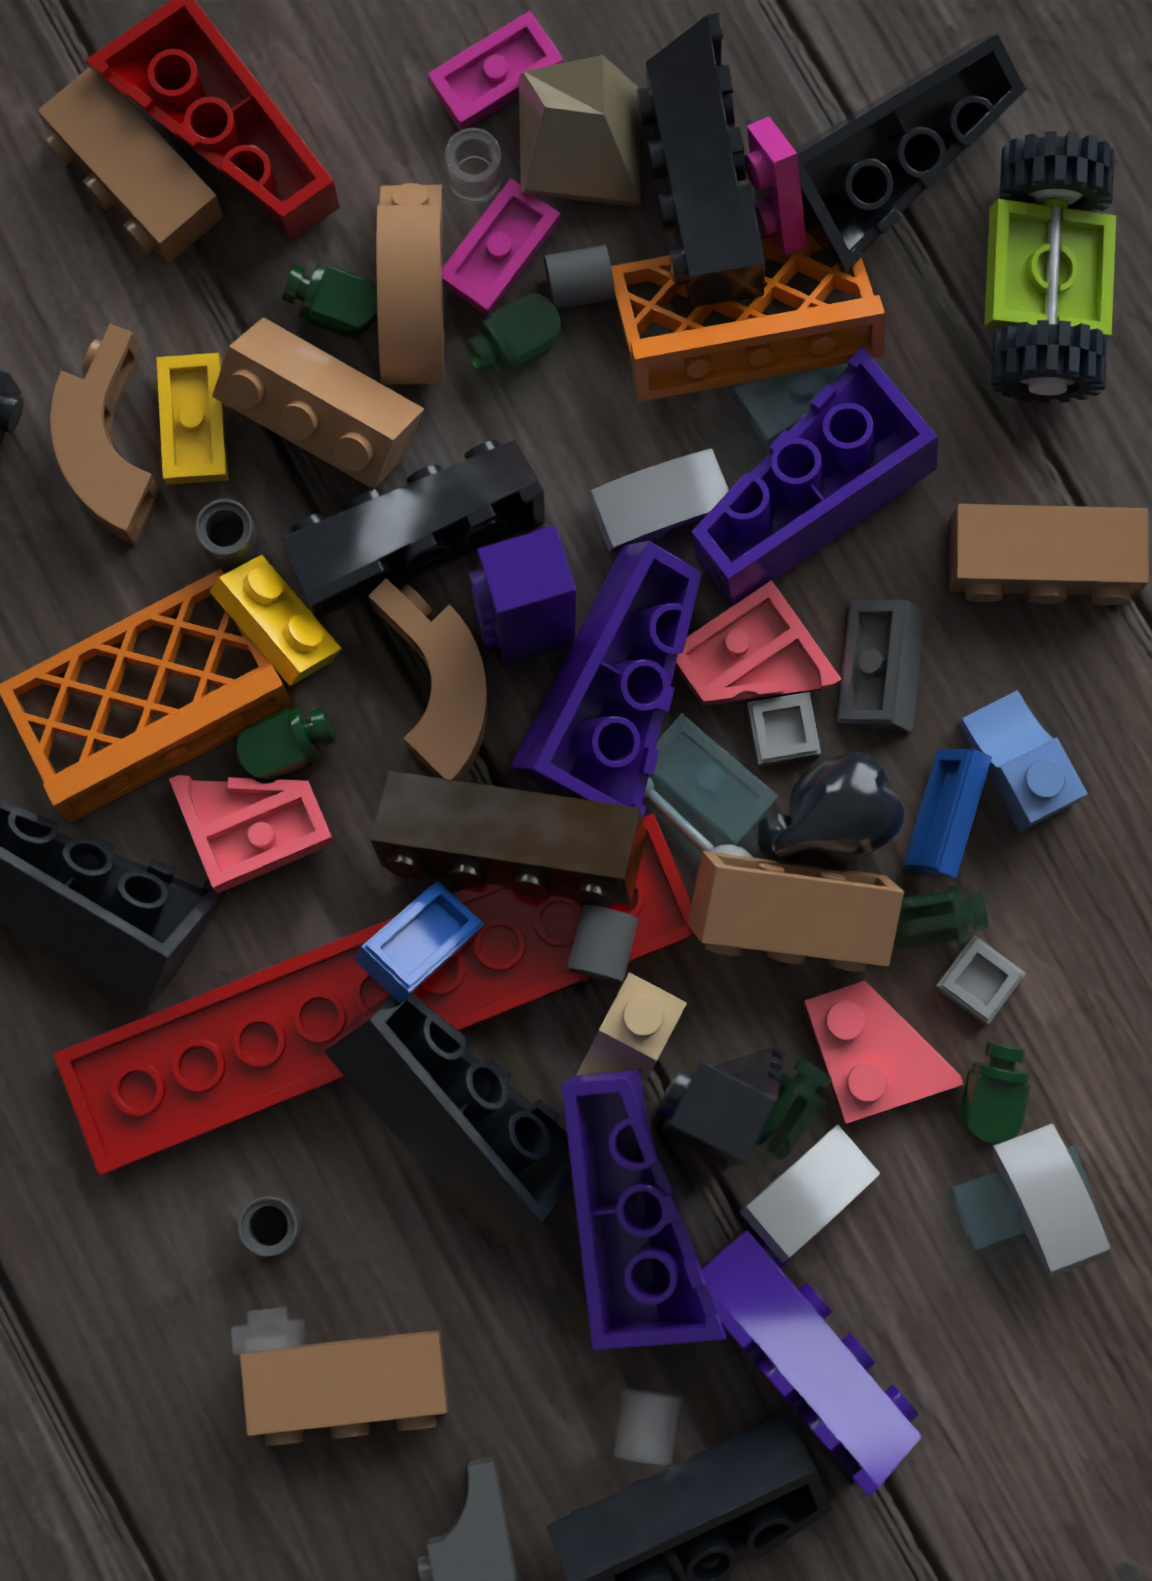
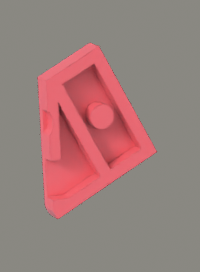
[675,580,841,706]
[169,775,335,894]
[802,981,964,1124]

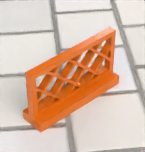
[611,230,885,402]
[0,569,294,824]

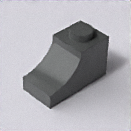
[418,1456,518,1581]

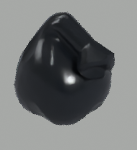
[758,751,905,863]

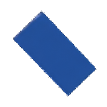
[903,749,992,878]
[353,880,484,1004]

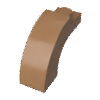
[376,183,444,385]
[50,323,160,546]
[368,578,488,781]

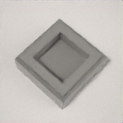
[746,692,821,767]
[934,935,1026,1026]

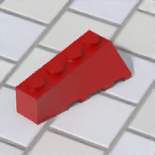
[85,0,340,243]

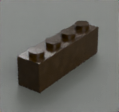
[370,771,646,907]

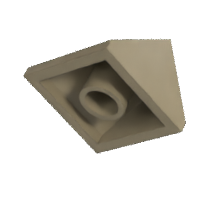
[519,55,641,207]

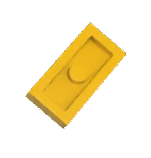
[156,353,229,485]
[209,555,342,686]

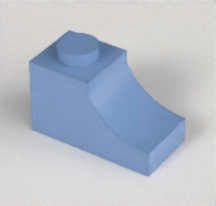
[959,690,1088,833]

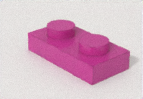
[427,11,564,132]
[745,117,807,256]
[442,179,561,317]

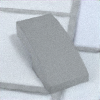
[587,448,729,552]
[993,1123,1111,1279]
[739,1124,880,1263]

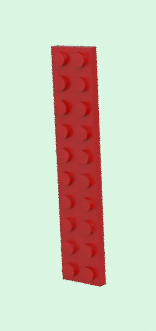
[53,813,696,1176]

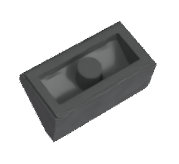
[836,600,925,732]

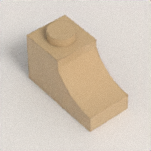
[576,972,687,1086]

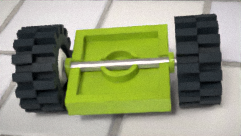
[984,131,1116,403]

